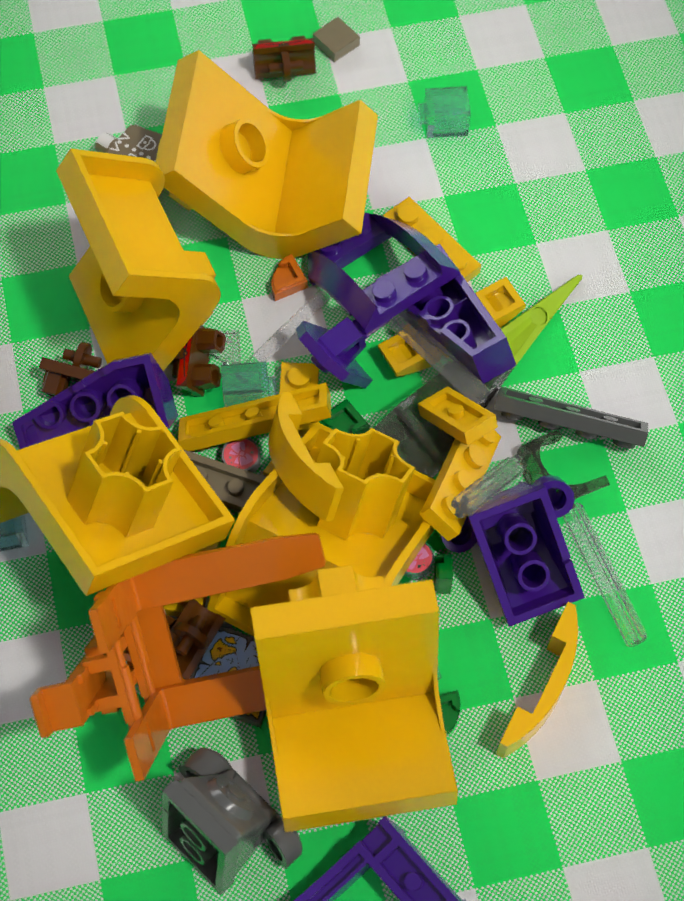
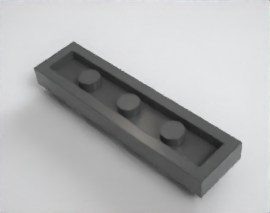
[494,386,648,449]

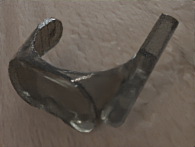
[516,431,610,499]

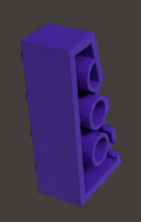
[375,244,517,384]

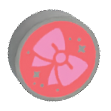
[222,438,261,473]

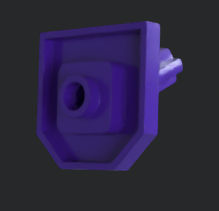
[296,317,390,388]

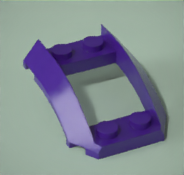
[308,212,460,335]
[293,816,466,901]

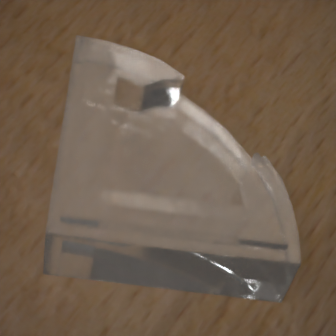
[210,330,242,369]

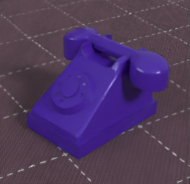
[439,475,585,627]

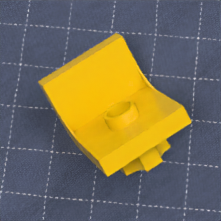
[155,50,378,259]
[56,149,221,371]
[0,395,235,596]
[207,422,436,636]
[250,565,458,832]

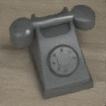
[162,747,303,895]

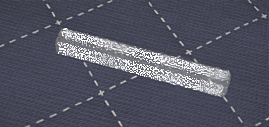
[387,310,490,404]
[451,454,526,518]
[563,503,647,647]

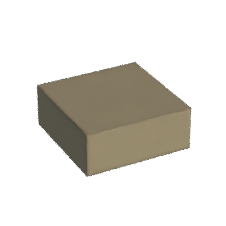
[313,17,360,62]

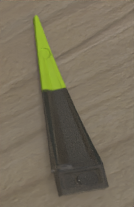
[367,275,582,478]

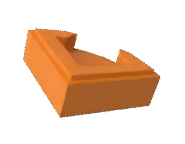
[271,254,308,301]

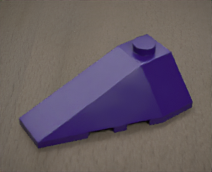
[12,353,178,449]

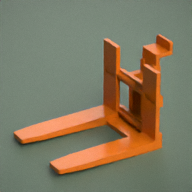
[30,533,326,782]

